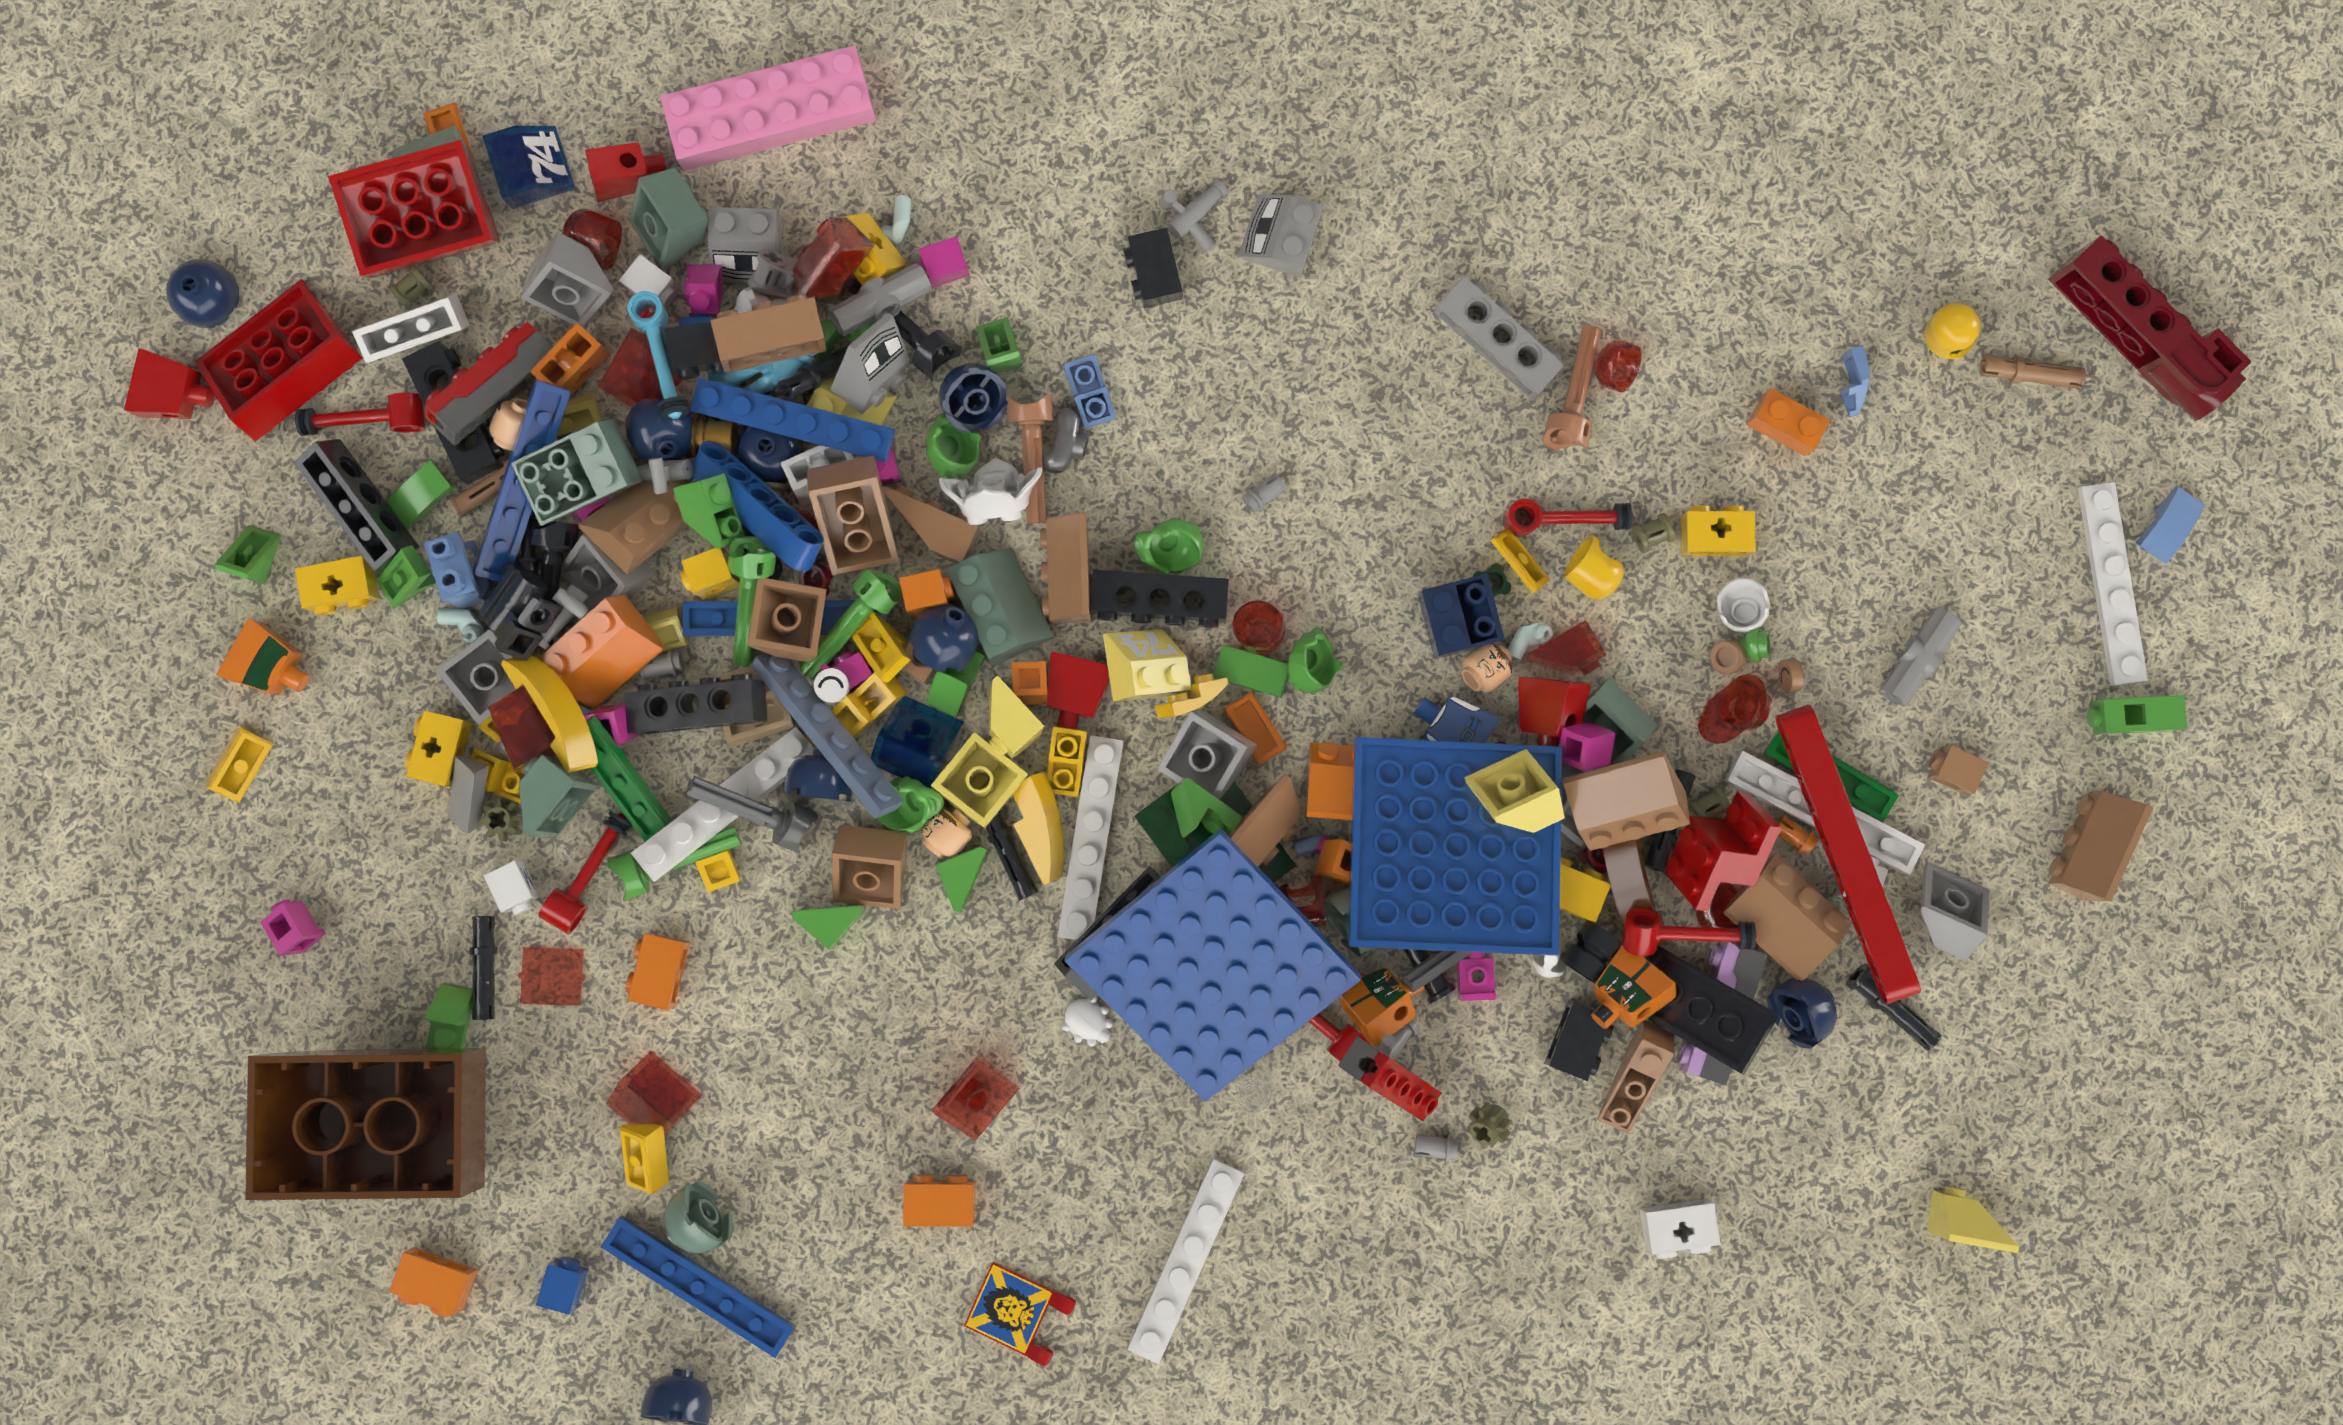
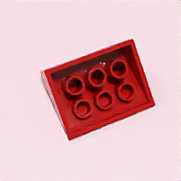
[328,140,500,278]
[195,279,362,442]

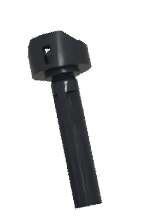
[848,278,962,381]
[530,519,579,648]

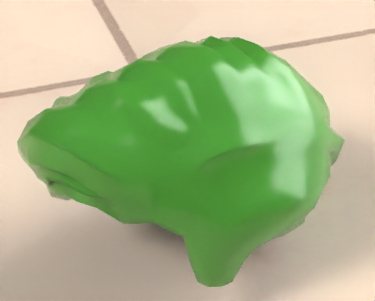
[925,413,982,479]
[1134,518,1206,575]
[1288,627,1343,695]
[877,776,944,833]

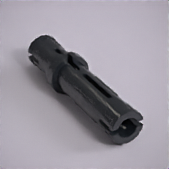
[777,342,852,401]
[1644,769,1696,872]
[986,811,1039,901]
[469,916,498,1020]

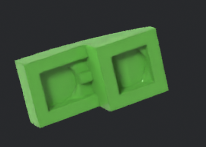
[386,460,455,530]
[1213,645,1289,698]

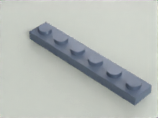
[751,653,904,819]

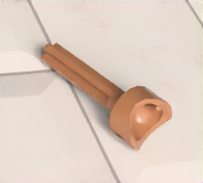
[1543,325,1601,451]
[1007,394,1054,524]

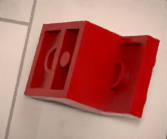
[1664,791,1782,911]

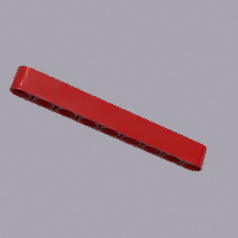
[1775,704,1921,1004]

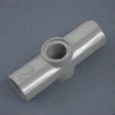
[828,263,931,336]
[1879,607,1962,707]

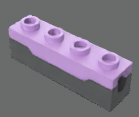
[1678,942,1768,1086]

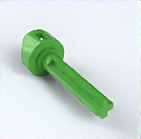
[728,536,776,667]
[800,568,902,680]
[607,826,742,901]

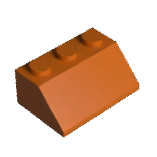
[539,594,666,710]
[1306,742,1354,820]

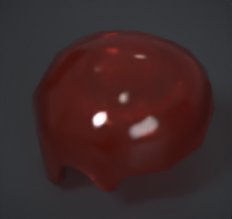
[1595,340,1642,393]

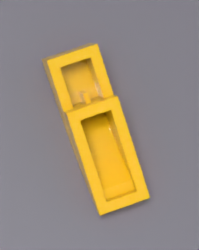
[804,672,908,749]
[1012,771,1064,885]

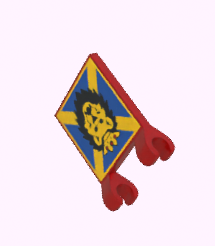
[964,1262,1076,1366]

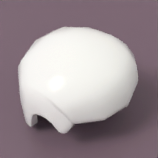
[1717,577,1770,633]

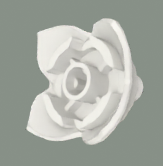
[939,457,1042,525]

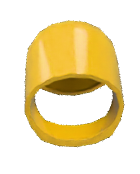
[1924,302,1981,360]
[1563,535,1624,600]

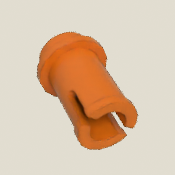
[1778,814,1819,855]

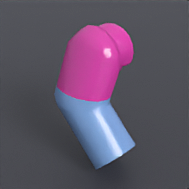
[1293,834,1333,857]

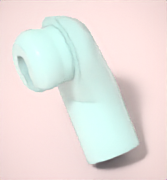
[881,195,911,245]
[437,608,484,643]
[1508,622,1553,662]

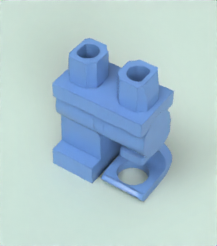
[424,532,492,609]

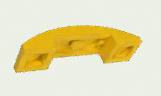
[501,655,598,773]

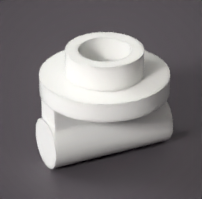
[1532,940,1566,978]

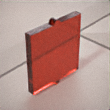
[518,947,586,1006]

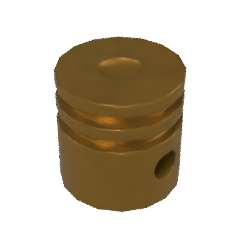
[690,417,738,457]

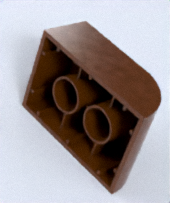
[245,1048,486,1200]

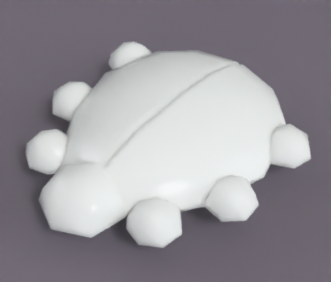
[1062,996,1113,1047]

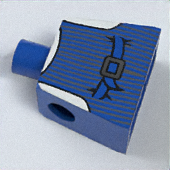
[1413,696,1501,743]

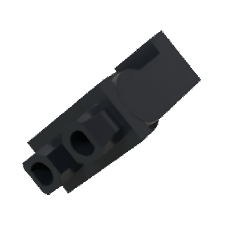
[479,561,564,661]

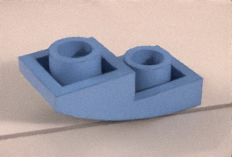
[1063,354,1116,429]
[2136,485,2205,564]

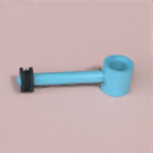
[628,291,689,420]

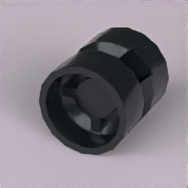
[1560,920,1622,983]

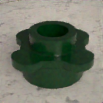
[1472,563,1511,597]

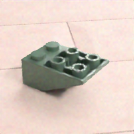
[511,419,643,526]

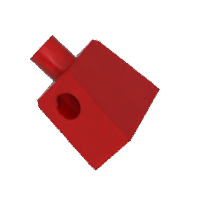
[585,142,667,203]
[124,348,215,419]
[1047,651,1110,729]
[1518,676,1591,747]

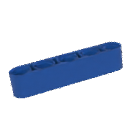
[691,442,824,571]

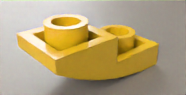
[1155,673,1228,718]
[1047,726,1087,797]
[470,748,525,805]

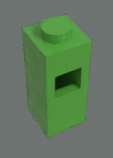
[2087,695,2187,735]

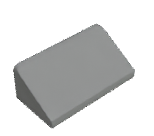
[448,755,488,833]

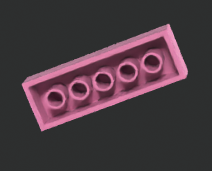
[660,45,877,171]

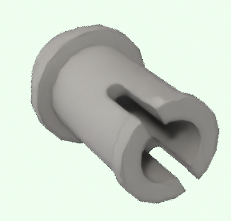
[1242,473,1287,513]
[640,650,685,680]
[1414,1134,1458,1163]

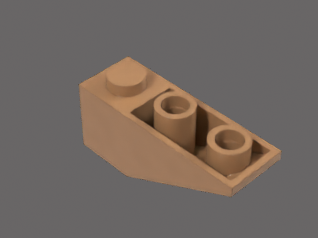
[883,485,980,564]
[1597,1020,1674,1134]

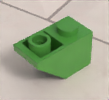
[673,473,745,549]

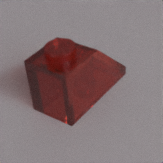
[1523,620,1607,676]

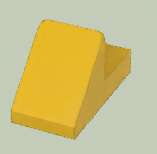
[851,611,911,683]

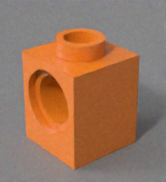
[1011,661,1047,705]

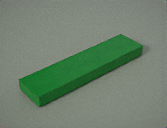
[586,716,673,842]
[1763,729,1899,823]

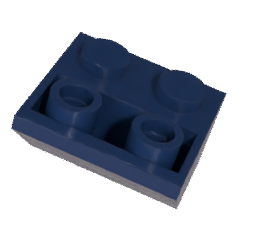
[1417,574,1505,660]

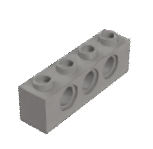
[1434,276,1565,401]

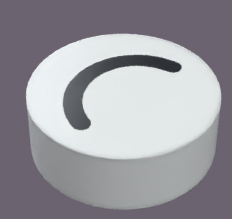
[814,668,850,703]

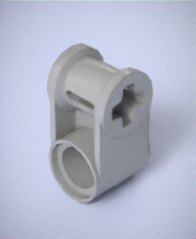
[748,249,817,299]

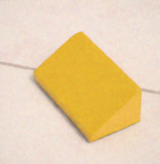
[1490,528,1550,593]
[205,725,274,803]
[620,1124,669,1194]

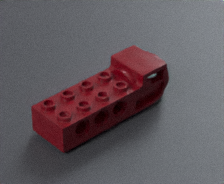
[2048,235,2251,421]

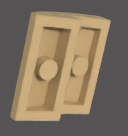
[714,665,795,748]

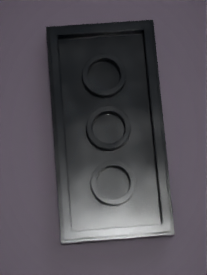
[1648,946,1779,1075]

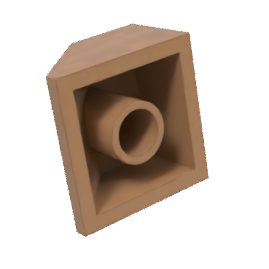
[747,578,827,663]
[832,825,908,909]

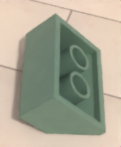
[946,548,1054,667]
[519,755,599,838]

